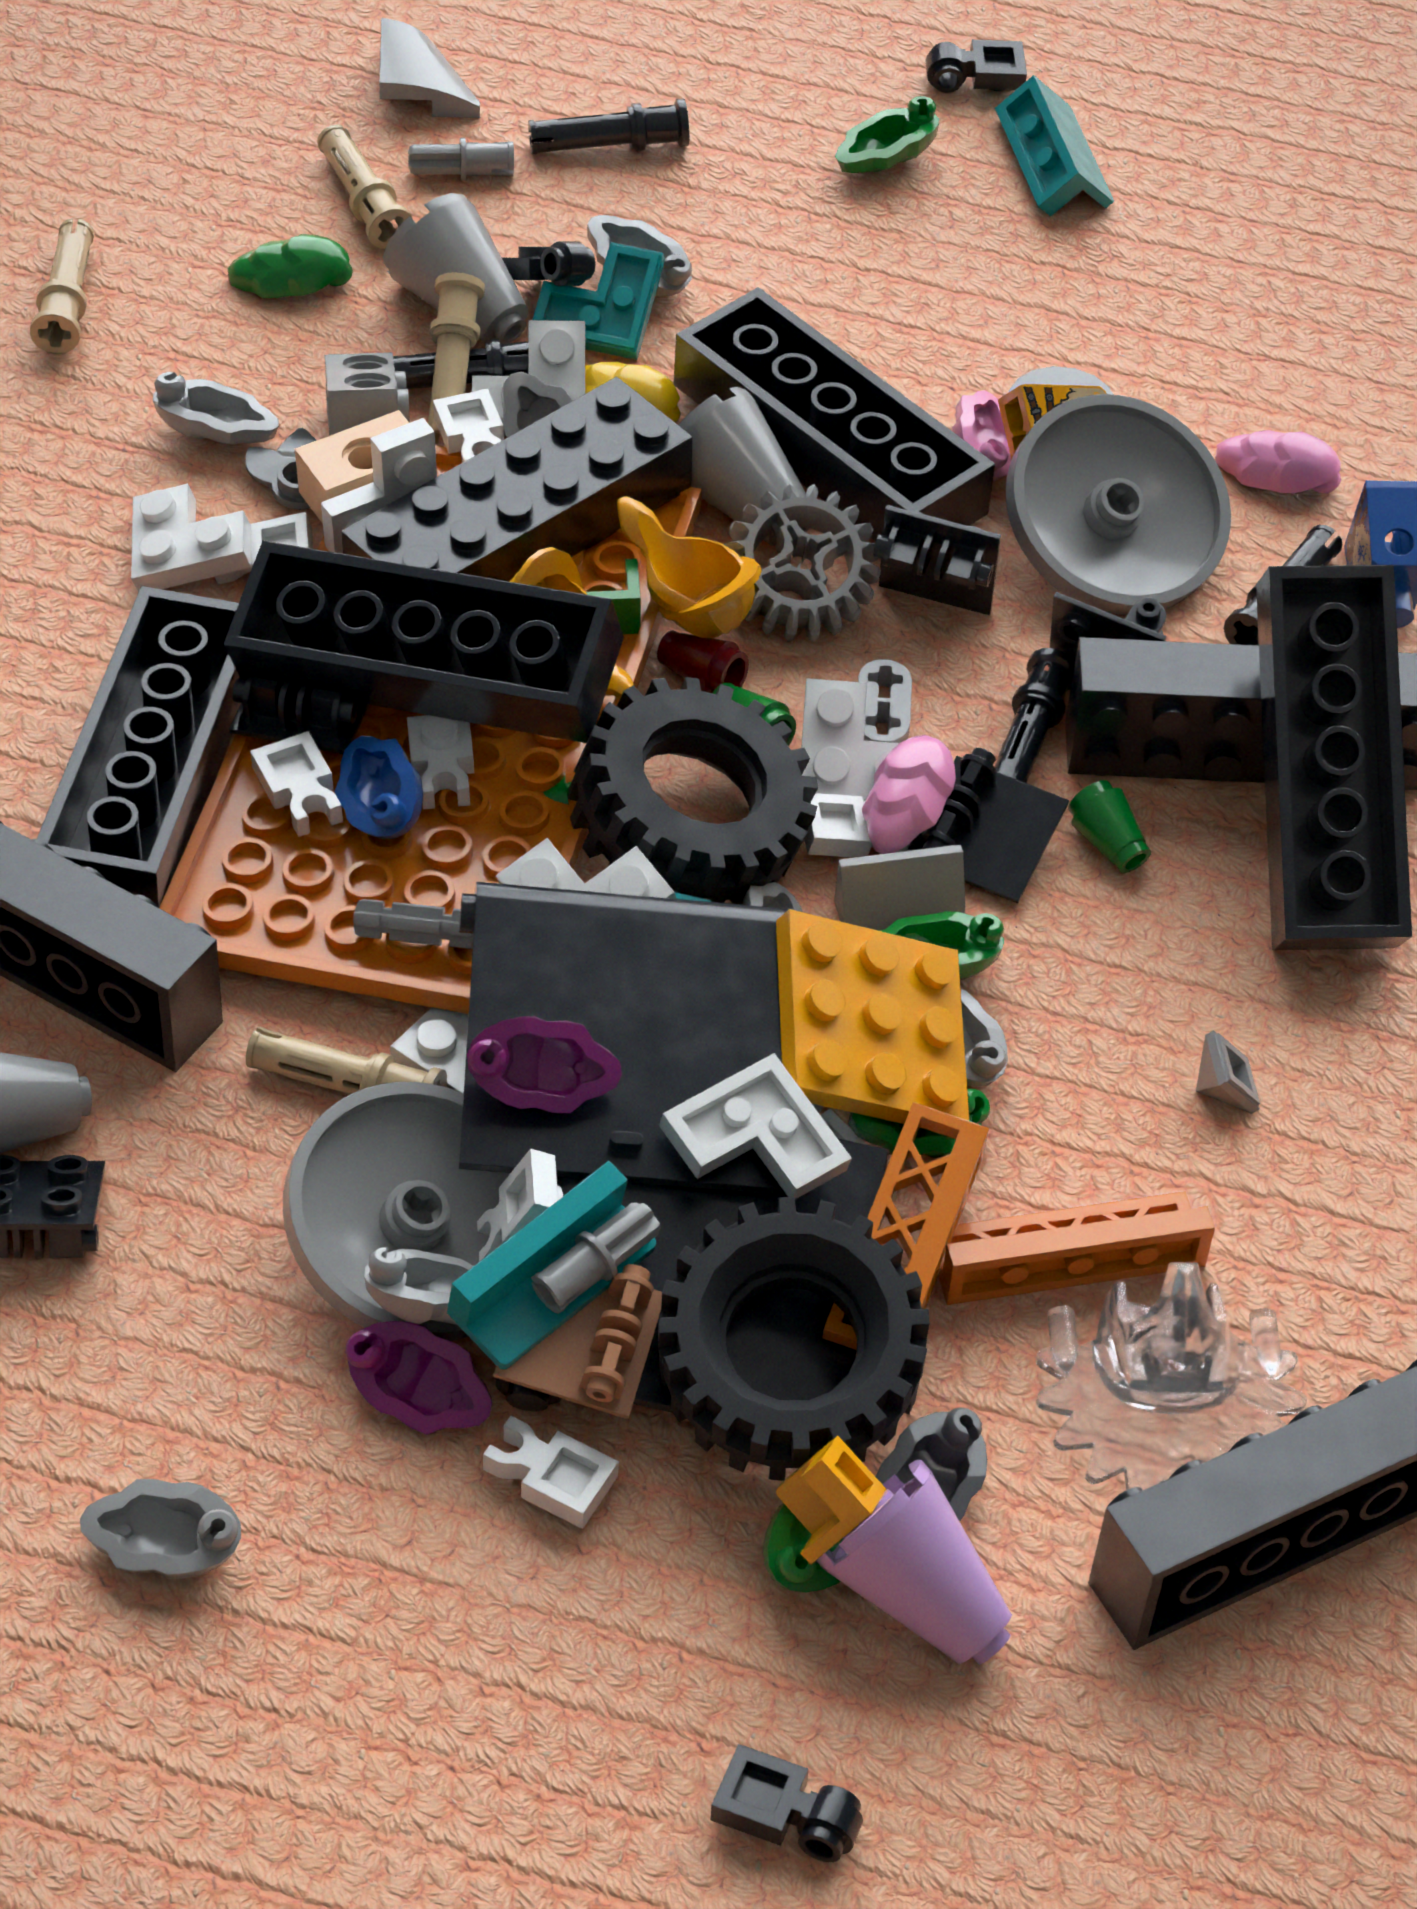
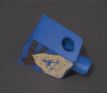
[1344,480,1417,628]

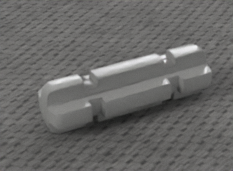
[353,899,473,949]

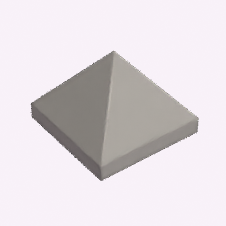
[1196,1030,1260,1114]

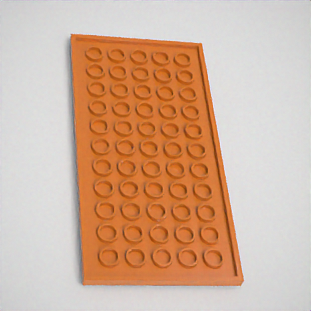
[159,445,702,1014]

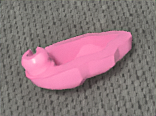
[952,390,1012,481]
[1215,430,1341,494]
[862,735,956,854]

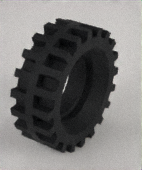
[568,677,818,905]
[658,1197,930,1481]

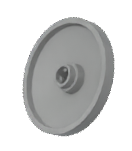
[1006,394,1231,615]
[283,1082,510,1341]

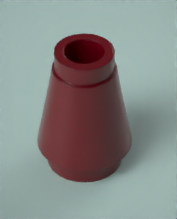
[657,630,749,693]

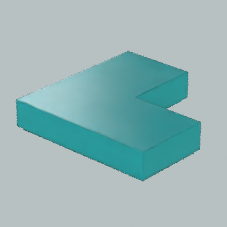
[532,242,665,360]

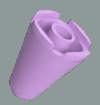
[816,1460,1012,1665]

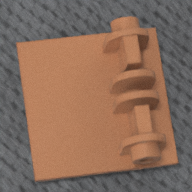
[493,1264,662,1419]

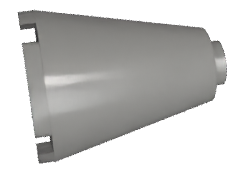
[383,193,528,344]
[679,387,810,546]
[0,1052,92,1153]

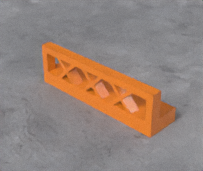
[822,1102,989,1350]
[938,1191,1215,1305]

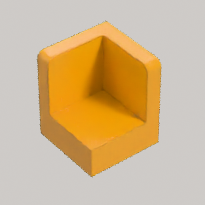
[776,1435,886,1564]

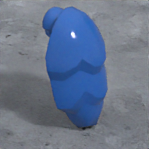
[334,736,423,840]

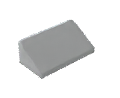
[834,845,965,931]

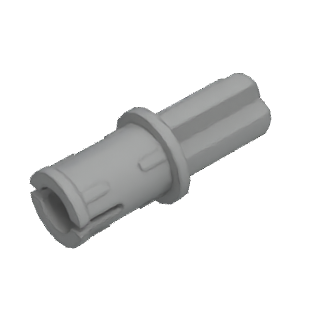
[408,138,514,181]
[531,1202,661,1314]

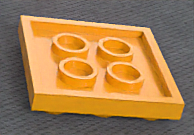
[776,909,969,1128]

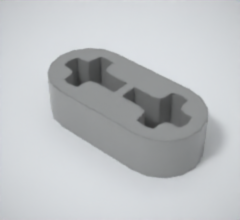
[858,659,912,743]

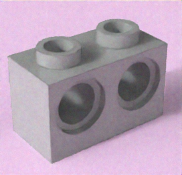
[325,352,410,436]

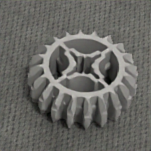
[724,484,881,642]

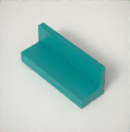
[995,75,1114,217]
[447,1161,656,1370]

